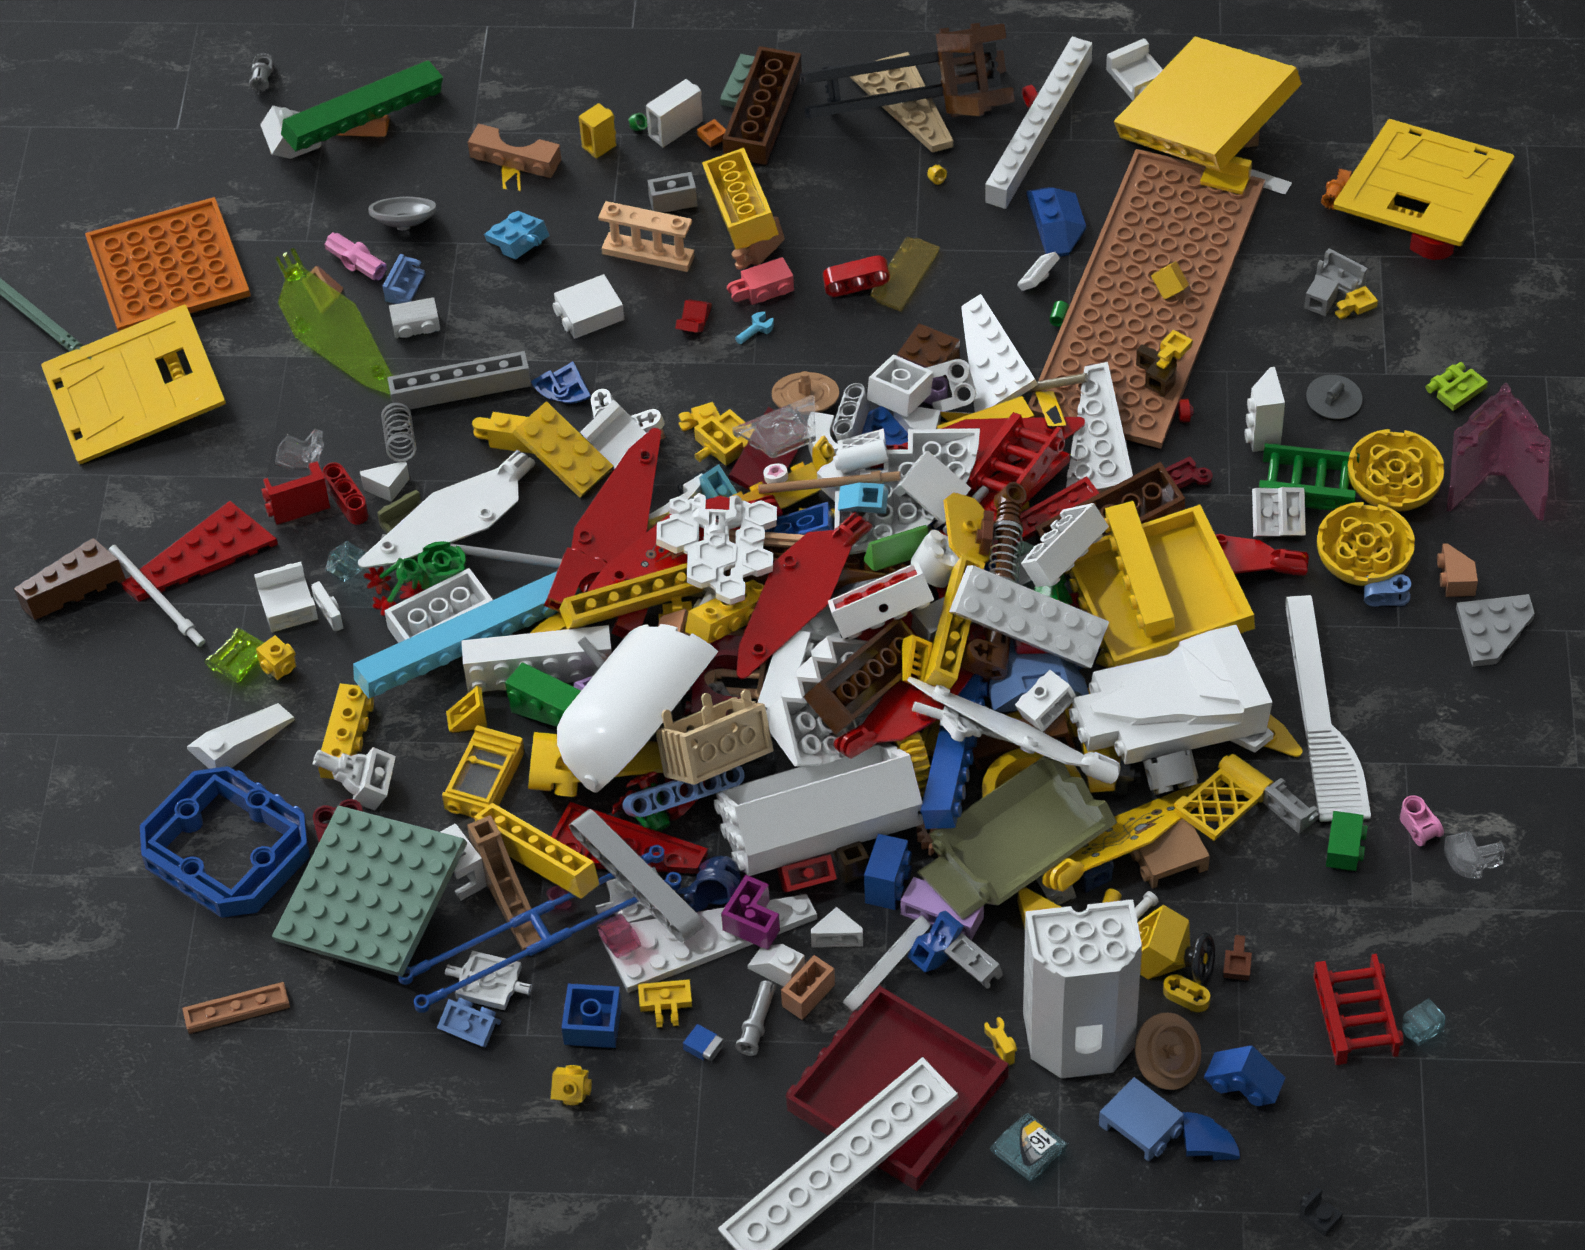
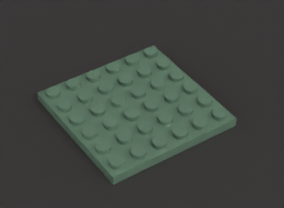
[272,805,468,977]

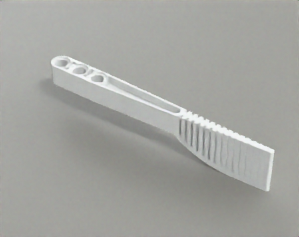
[1286,595,1371,822]

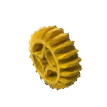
[894,732,930,797]

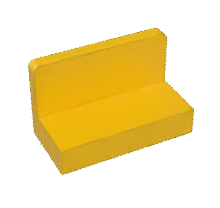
[1200,156,1252,195]

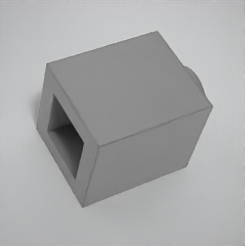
[1305,275,1339,316]

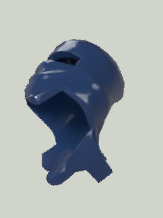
[675,856,742,913]

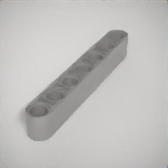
[569,809,704,943]

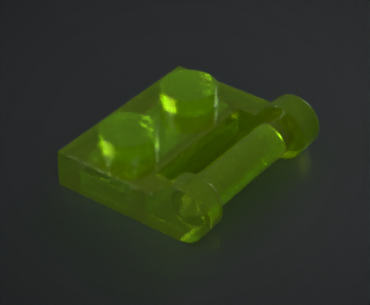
[204,628,264,683]

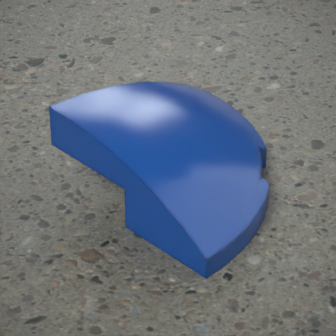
[531,362,591,404]
[1182,1112,1240,1160]

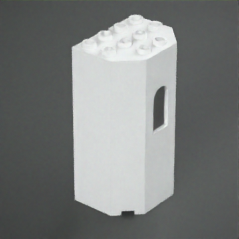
[714,742,923,876]
[1023,900,1142,1078]

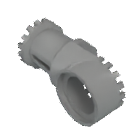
[249,53,274,92]

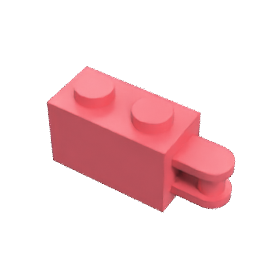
[727,257,794,305]

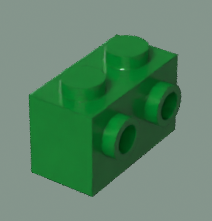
[1326,811,1368,871]

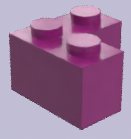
[721,875,780,950]

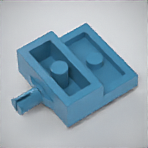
[484,211,549,259]

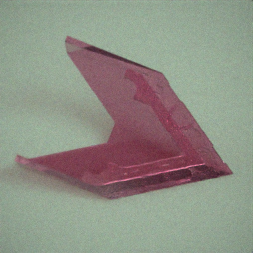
[1446,383,1551,520]

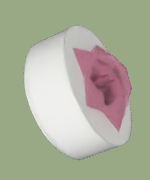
[763,464,788,484]

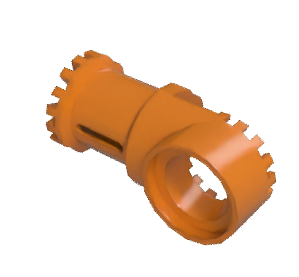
[1321,169,1352,210]

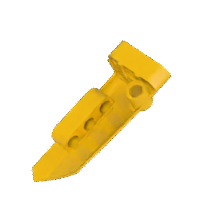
[528,732,663,797]

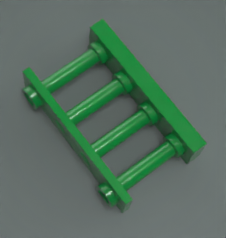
[1259,443,1360,511]

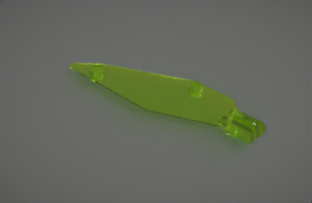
[275,248,392,395]

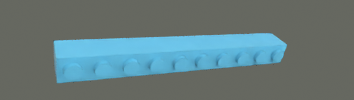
[353,571,579,699]

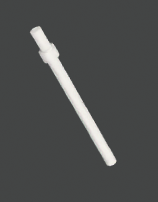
[108,545,205,647]

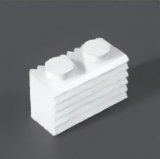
[389,297,440,339]

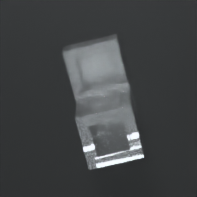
[275,429,324,472]
[1444,831,1505,879]

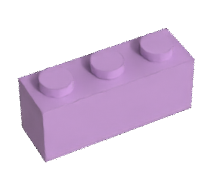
[901,877,984,941]

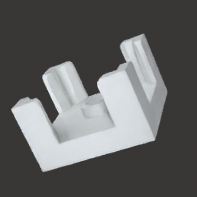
[441,823,487,901]

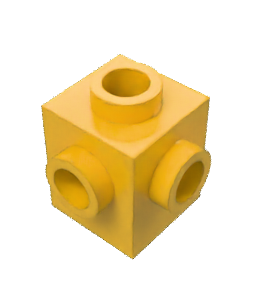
[256,635,296,680]
[551,1065,592,1105]

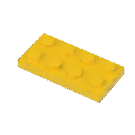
[513,401,613,498]

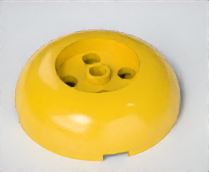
[1348,429,1444,512]
[1317,502,1415,586]

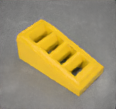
[902,634,933,686]

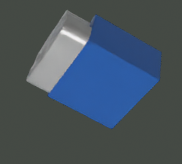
[683,1024,724,1061]

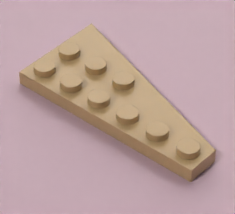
[850,52,953,152]

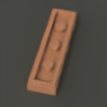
[182,982,290,1034]

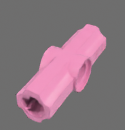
[324,233,387,281]

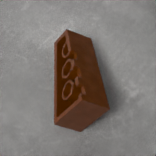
[14,538,126,620]

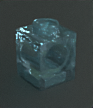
[325,541,366,582]
[1402,998,1446,1046]

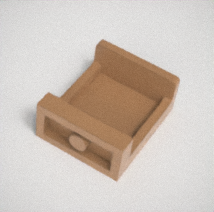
[1130,819,1210,889]

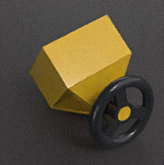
[1138,905,1215,984]

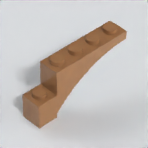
[467,815,542,951]

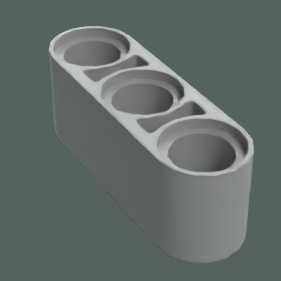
[832,383,870,442]

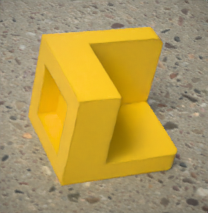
[1151,261,1189,299]

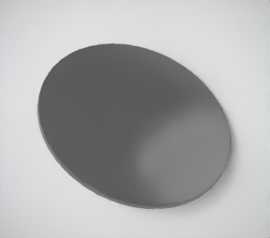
[1306,375,1362,419]

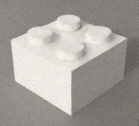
[867,354,933,417]

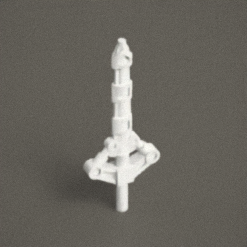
[912,701,1020,746]

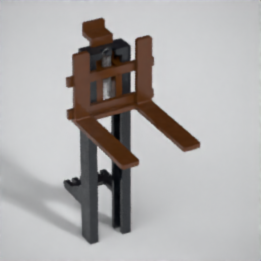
[799,22,1015,118]

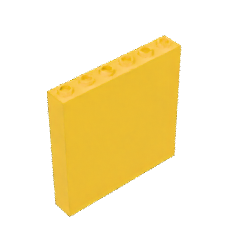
[1114,37,1302,171]
[1064,505,1255,668]

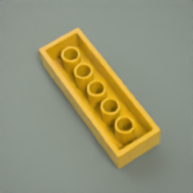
[702,148,779,250]

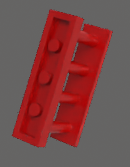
[966,412,1065,498]
[1313,954,1403,1065]

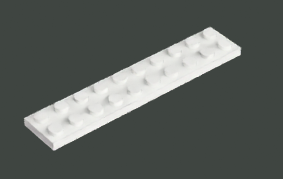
[718,1057,959,1250]

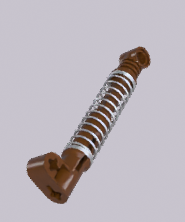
[960,482,1027,680]

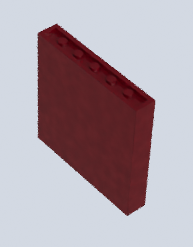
[786,986,1009,1191]

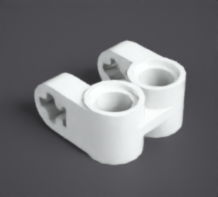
[926,359,977,412]

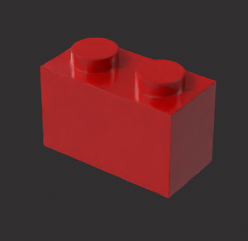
[777,854,837,892]

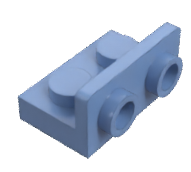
[437,997,501,1048]

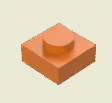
[697,119,726,147]

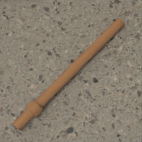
[758,471,901,494]

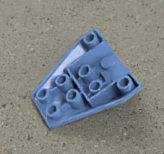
[988,639,1089,713]

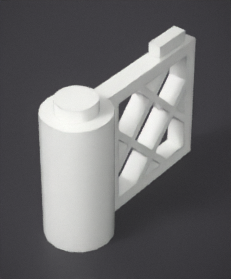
[833,429,889,474]

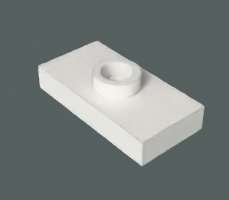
[1018,252,1060,291]
[311,581,343,632]

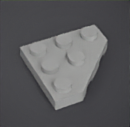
[1456,594,1535,667]

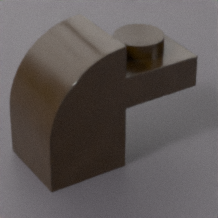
[1136,344,1177,397]
[830,841,869,884]

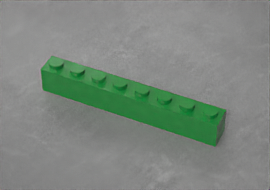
[281,60,443,152]

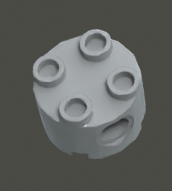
[1143,749,1198,795]

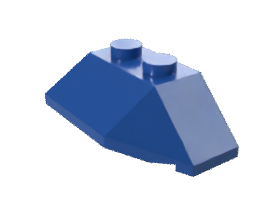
[1026,187,1086,257]

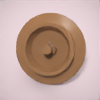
[772,371,839,416]
[1135,1013,1201,1090]

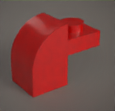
[1410,233,1454,260]

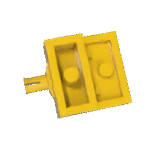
[694,409,755,466]

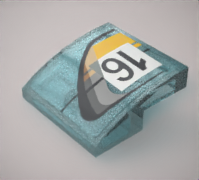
[990,1113,1068,1181]

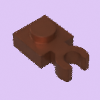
[975,510,994,555]

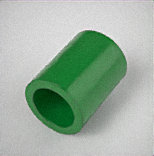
[1049,301,1069,327]

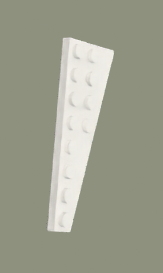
[598,894,817,993]

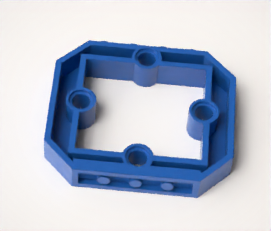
[140,766,310,918]

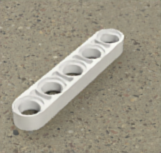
[843,915,931,1011]

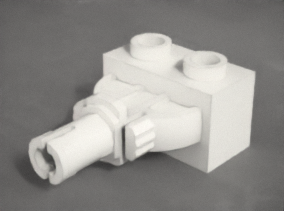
[313,747,396,810]

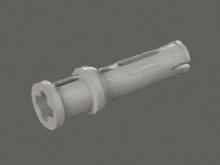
[735,981,776,1056]

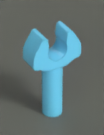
[735,312,774,344]

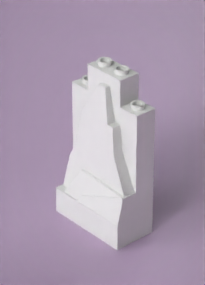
[1069,625,1272,765]

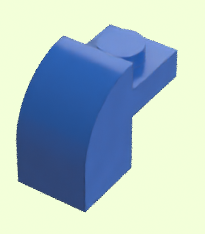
[907,910,964,972]

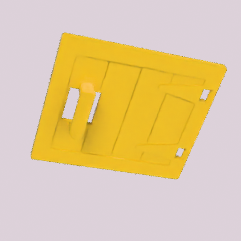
[1333,119,1514,246]
[41,305,226,464]

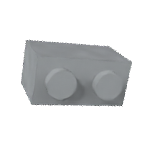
[647,172,697,213]

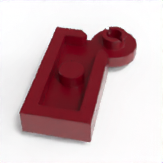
[1165,456,1212,489]

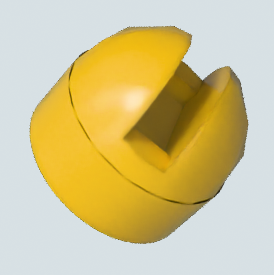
[927,165,947,185]

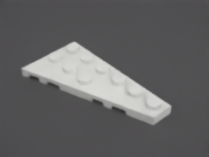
[1066,362,1133,493]

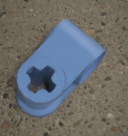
[1364,574,1411,607]

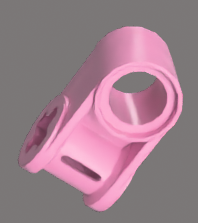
[1400,795,1444,846]

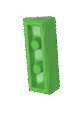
[864,525,928,571]

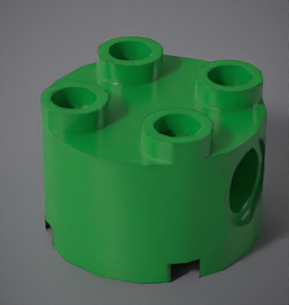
[418,541,466,590]

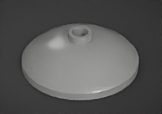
[369,197,436,230]

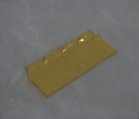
[870,237,940,312]

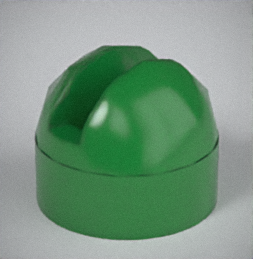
[628,113,647,131]

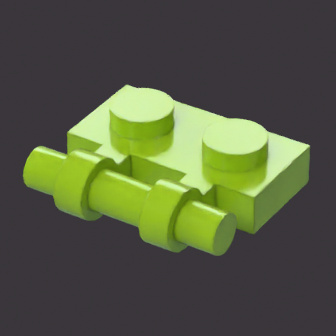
[1425,362,1488,411]

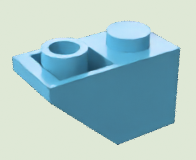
[838,483,888,514]

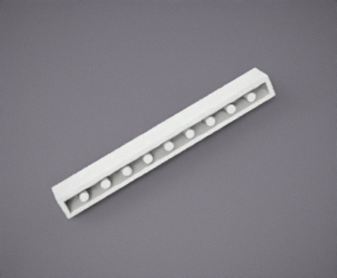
[985,37,1092,209]

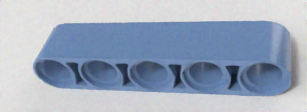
[623,766,744,817]

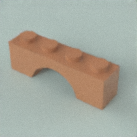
[468,124,561,178]

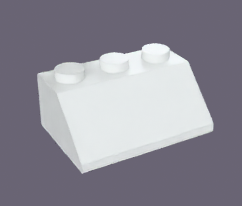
[1245,367,1285,452]

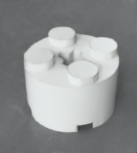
[911,530,959,588]

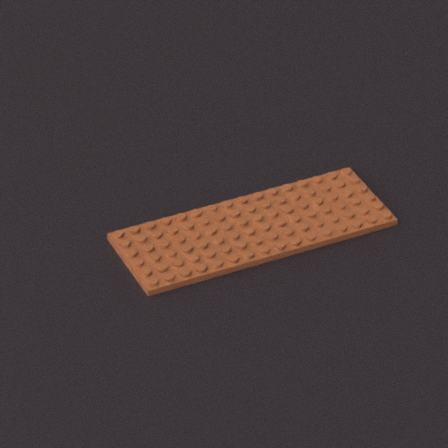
[1028,149,1265,449]

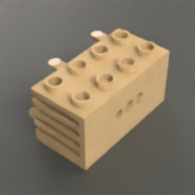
[656,689,773,785]

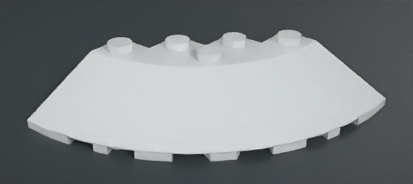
[834,429,980,554]
[766,637,888,767]

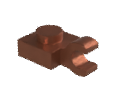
[1223,935,1252,980]

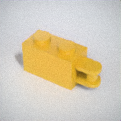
[472,412,534,454]

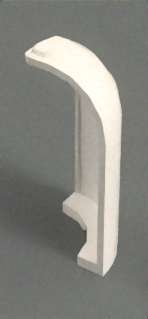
[557,624,718,792]

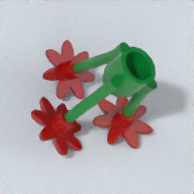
[363,558,424,616]
[612,771,671,832]

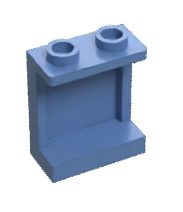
[1099,1077,1184,1162]

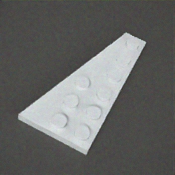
[961,294,1038,412]

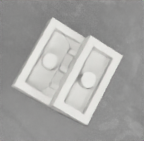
[1252,487,1306,537]

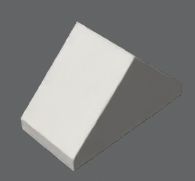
[360,461,409,502]
[811,907,863,947]

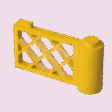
[1174,754,1274,841]

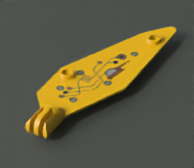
[1042,779,1225,892]

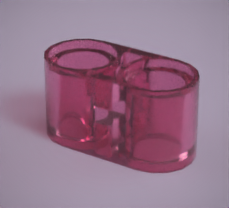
[597,914,641,958]

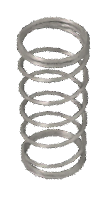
[381,402,417,462]

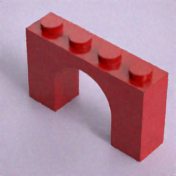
[544,547,649,638]

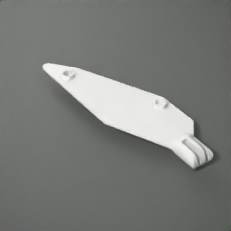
[358,450,535,568]
[907,677,1120,784]

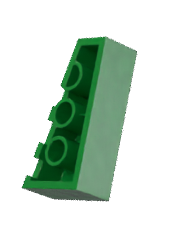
[505,662,581,727]

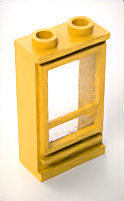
[442,725,525,819]

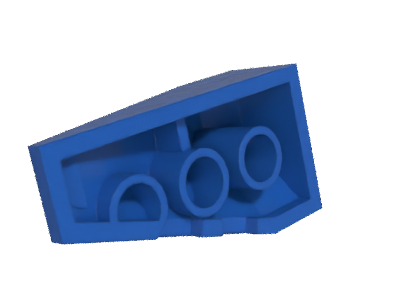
[765,502,835,535]

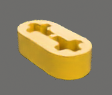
[1163,974,1210,1012]

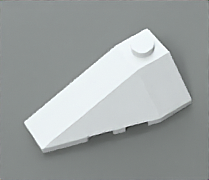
[187,703,295,769]

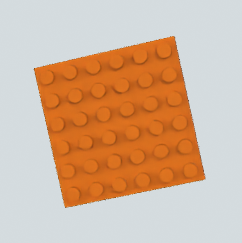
[85,197,251,332]

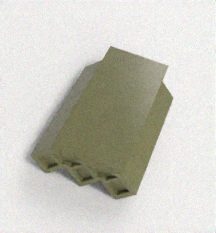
[917,756,1117,920]

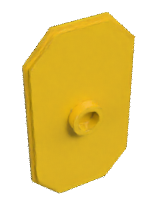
[943,492,992,564]

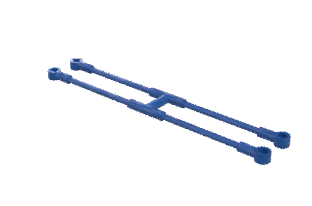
[398,845,681,1013]

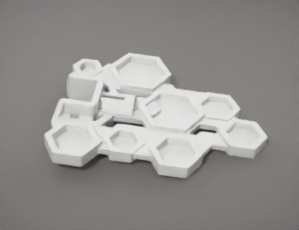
[656,493,777,605]

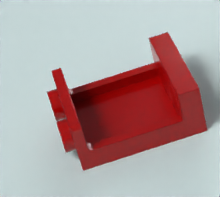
[261,461,330,525]

